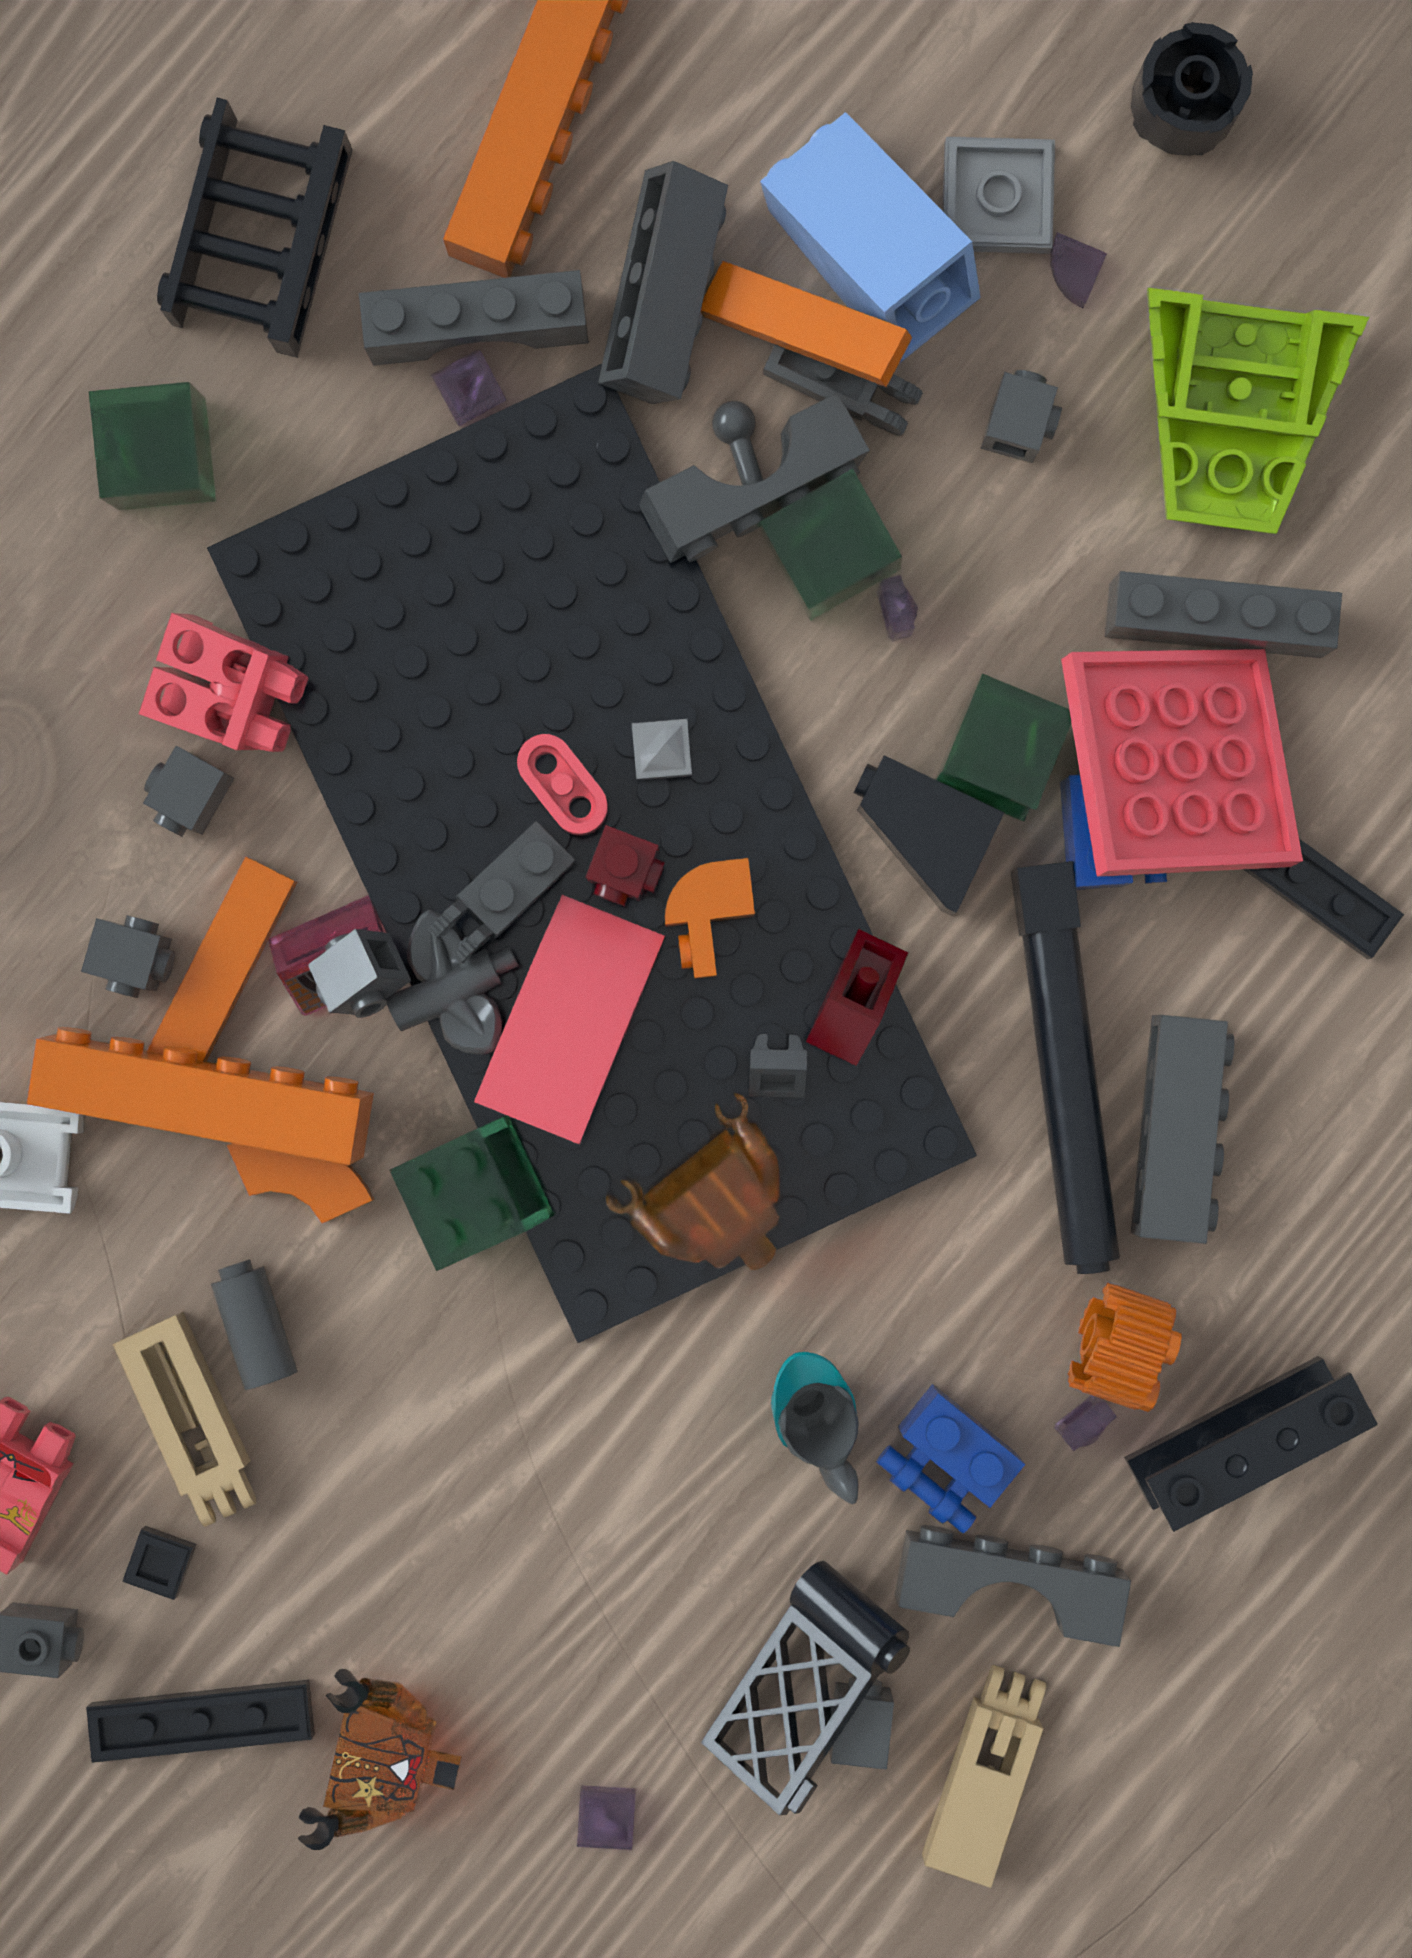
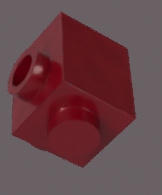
[585,825,665,906]

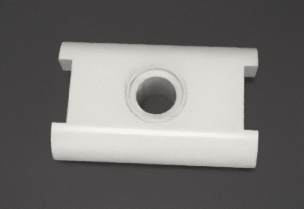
[0,1102,84,1214]

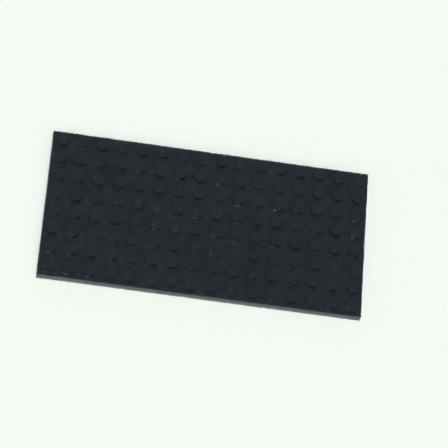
[207,364,977,1343]

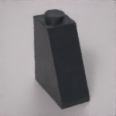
[853,755,1004,916]

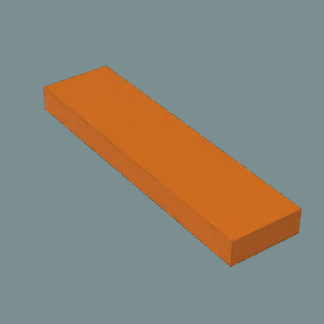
[701,261,912,387]
[147,856,298,1062]

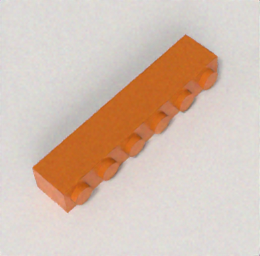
[443,0,629,278]
[27,1027,374,1165]

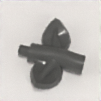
[385,909,519,1055]

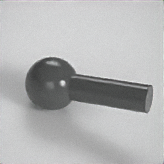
[712,401,763,485]

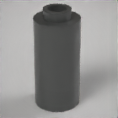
[211,1259,298,1390]

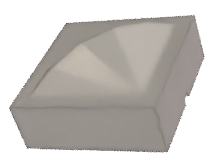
[632,719,692,781]

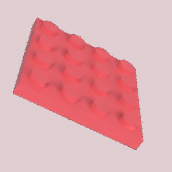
[1061,649,1303,877]

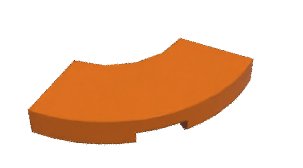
[227,1143,375,1223]

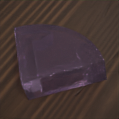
[1050,232,1107,308]

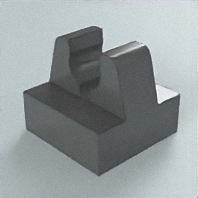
[749,1034,807,1098]

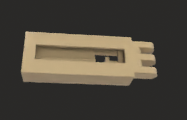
[113,1312,256,1527]
[922,1665,1046,1888]

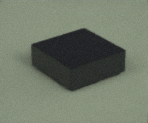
[122,1526,197,1600]

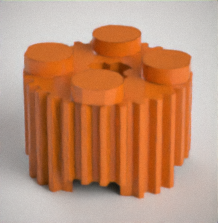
[1068,1282,1182,1412]

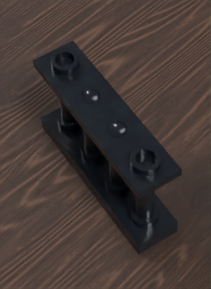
[157,98,353,358]
[1124,1356,1378,1532]

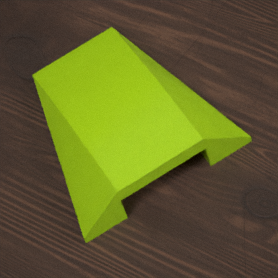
[1147,287,1369,534]

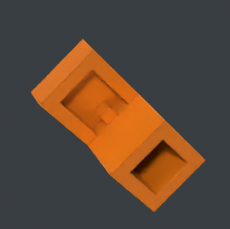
[665,858,755,979]

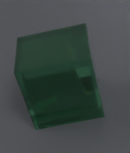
[88,382,216,510]
[760,469,902,621]
[935,673,1071,822]

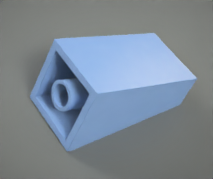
[760,112,981,363]

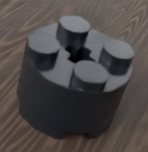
[1131,22,1253,156]

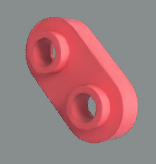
[517,734,608,835]

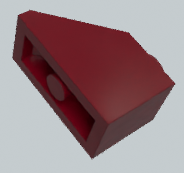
[806,929,909,1066]

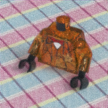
[298,1669,462,1850]

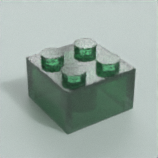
[389,1115,554,1271]

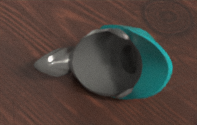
[771,1352,859,1504]

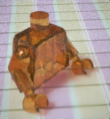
[606,1093,780,1270]

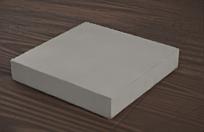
[943,137,1055,254]

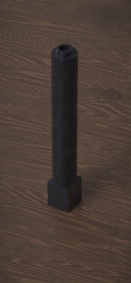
[1011,861,1120,1274]

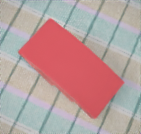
[474,895,665,1144]

